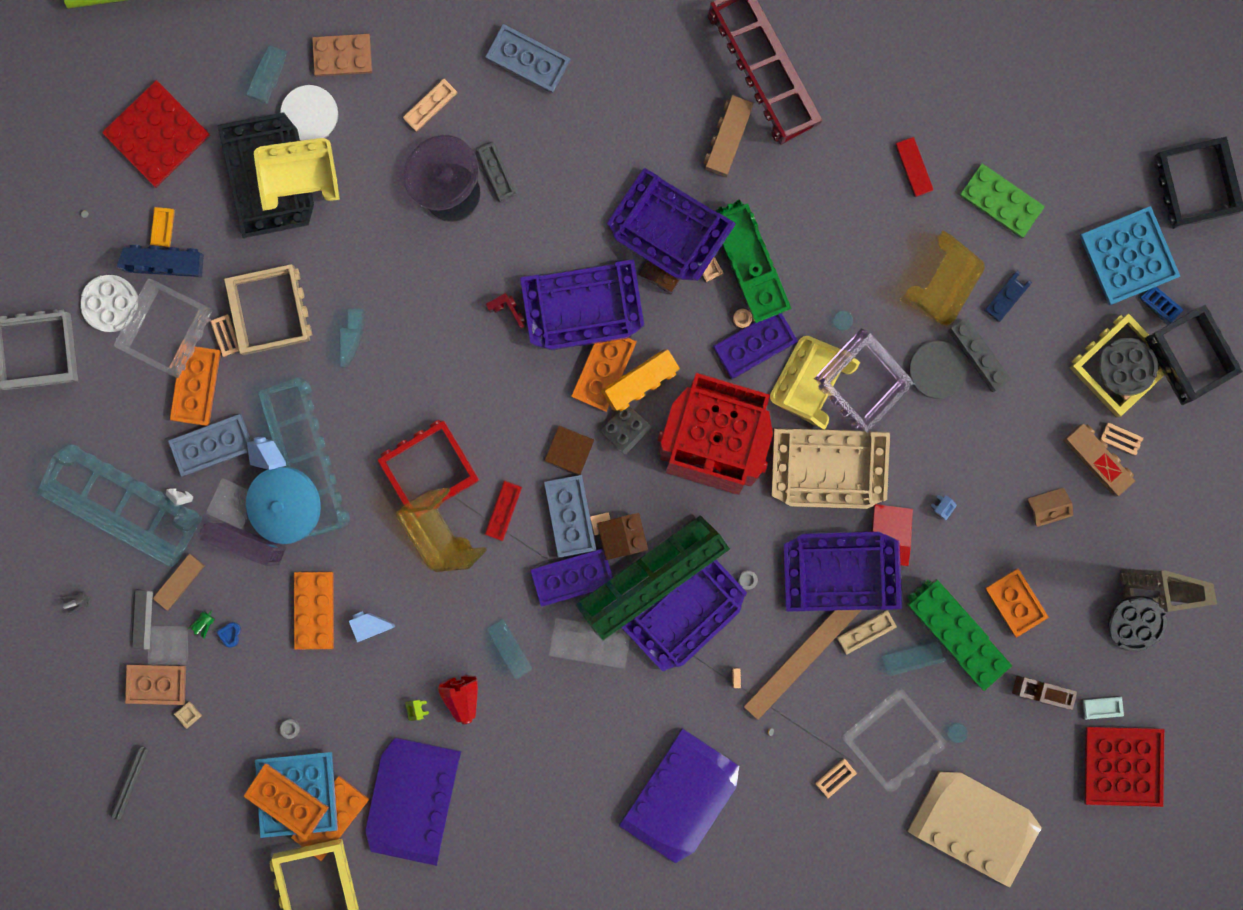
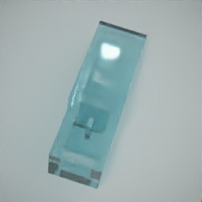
[247,45,288,104]
[340,309,365,368]
[487,619,533,679]

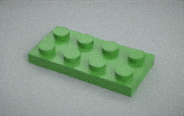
[959,163,1045,238]

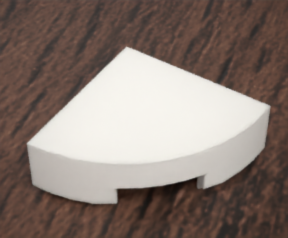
[165,488,193,506]

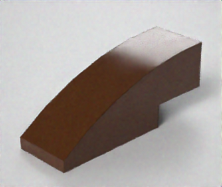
[1012,675,1077,710]

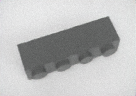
[948,317,1012,392]

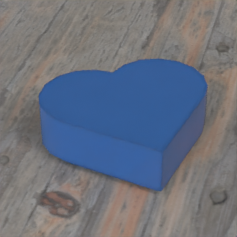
[216,622,241,648]

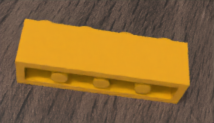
[601,349,680,411]

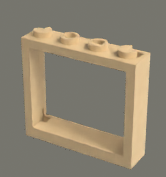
[224,264,312,355]

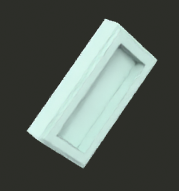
[1082,697,1124,720]

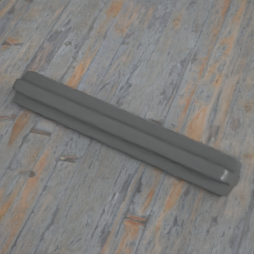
[111,746,149,820]

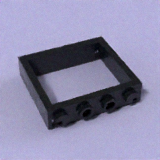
[1155,136,1243,229]
[1145,305,1243,405]

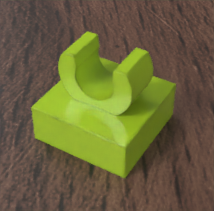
[405,700,429,721]

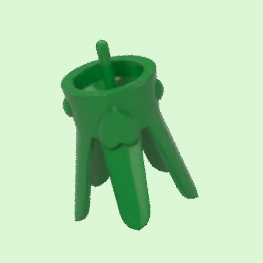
[187,610,215,639]

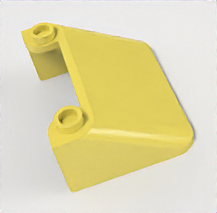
[254,138,340,210]
[770,336,860,430]

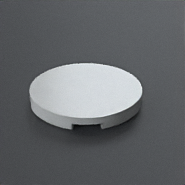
[281,85,338,141]
[81,275,139,332]

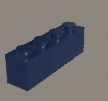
[117,245,204,277]

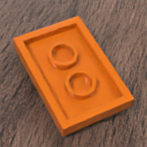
[985,568,1049,638]

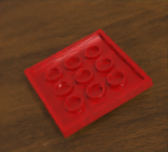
[102,80,211,188]
[1084,727,1165,807]

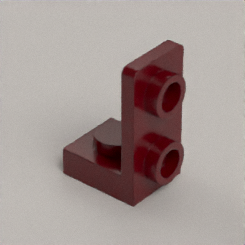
[486,293,526,330]

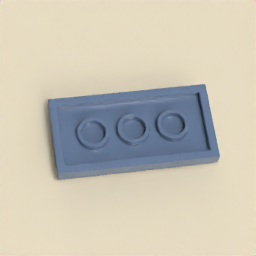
[486,24,571,93]
[168,414,251,477]
[544,475,596,558]

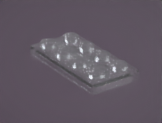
[549,618,630,669]

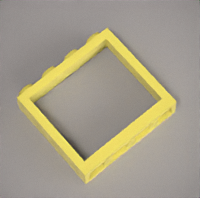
[1069,314,1164,417]
[270,839,359,910]

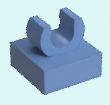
[931,495,957,520]

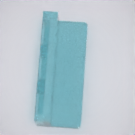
[882,641,946,676]

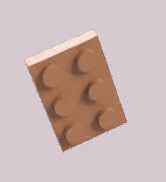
[313,34,372,77]
[125,664,186,705]

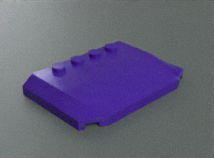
[607,167,736,281]
[520,259,644,350]
[784,532,902,612]
[622,559,747,672]
[619,728,739,863]
[365,737,462,866]

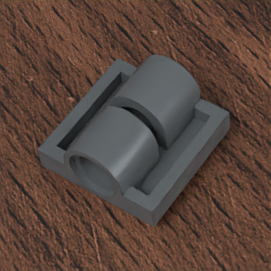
[600,406,652,455]

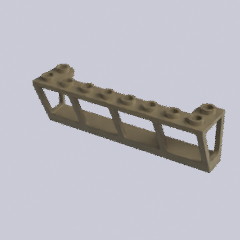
[1120,568,1217,612]

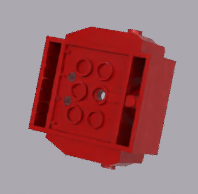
[657,373,773,495]

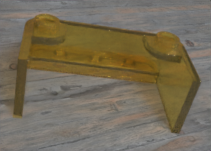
[396,488,487,572]

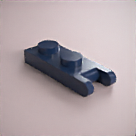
[984,270,1032,322]

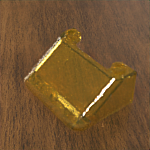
[900,231,985,325]

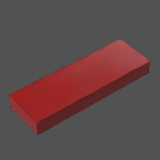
[895,137,934,197]
[485,481,522,541]

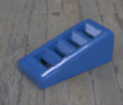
[1140,286,1183,325]

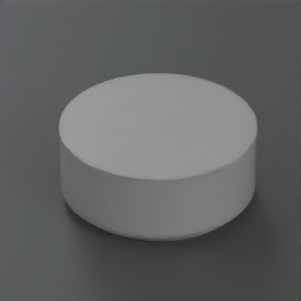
[738,570,758,590]
[280,719,300,739]

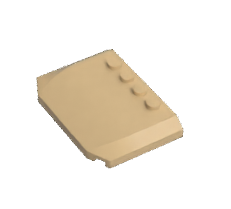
[771,428,890,509]
[907,771,1042,887]

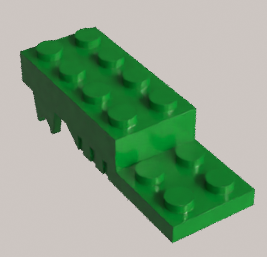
[716,199,792,324]
[907,579,1012,691]

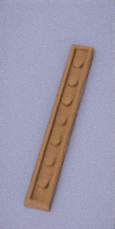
[744,610,861,720]

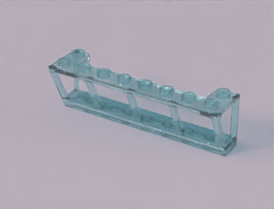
[258,377,351,539]
[37,443,203,567]

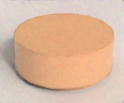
[733,309,752,328]

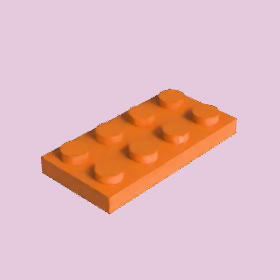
[571,338,637,412]
[170,345,221,426]
[294,572,334,649]
[244,764,329,840]
[291,776,369,861]

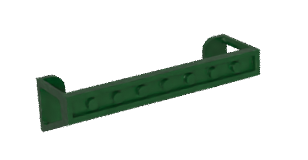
[575,515,730,641]

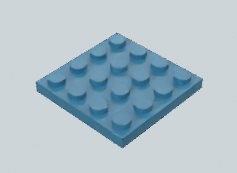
[1079,206,1180,306]
[255,752,338,838]

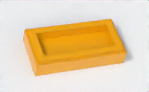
[150,207,175,247]

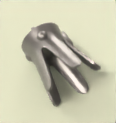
[61,592,92,616]

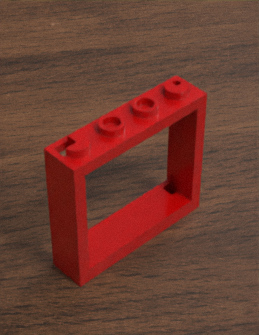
[378,420,480,520]

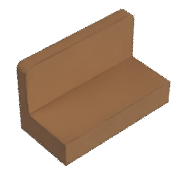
[1028,488,1073,527]

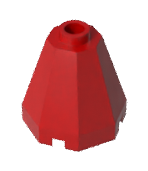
[438,675,478,724]

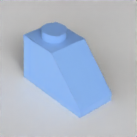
[247,437,286,470]
[349,611,395,642]

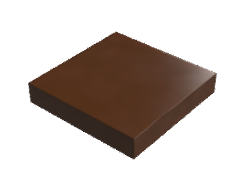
[545,426,594,475]

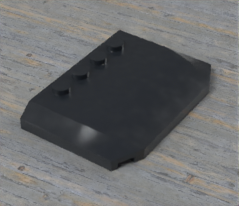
[218,112,314,239]

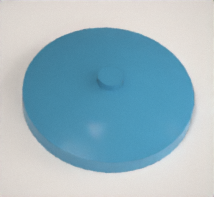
[246,466,321,544]

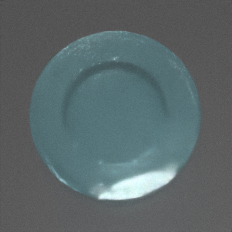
[833,311,853,331]
[947,723,968,743]

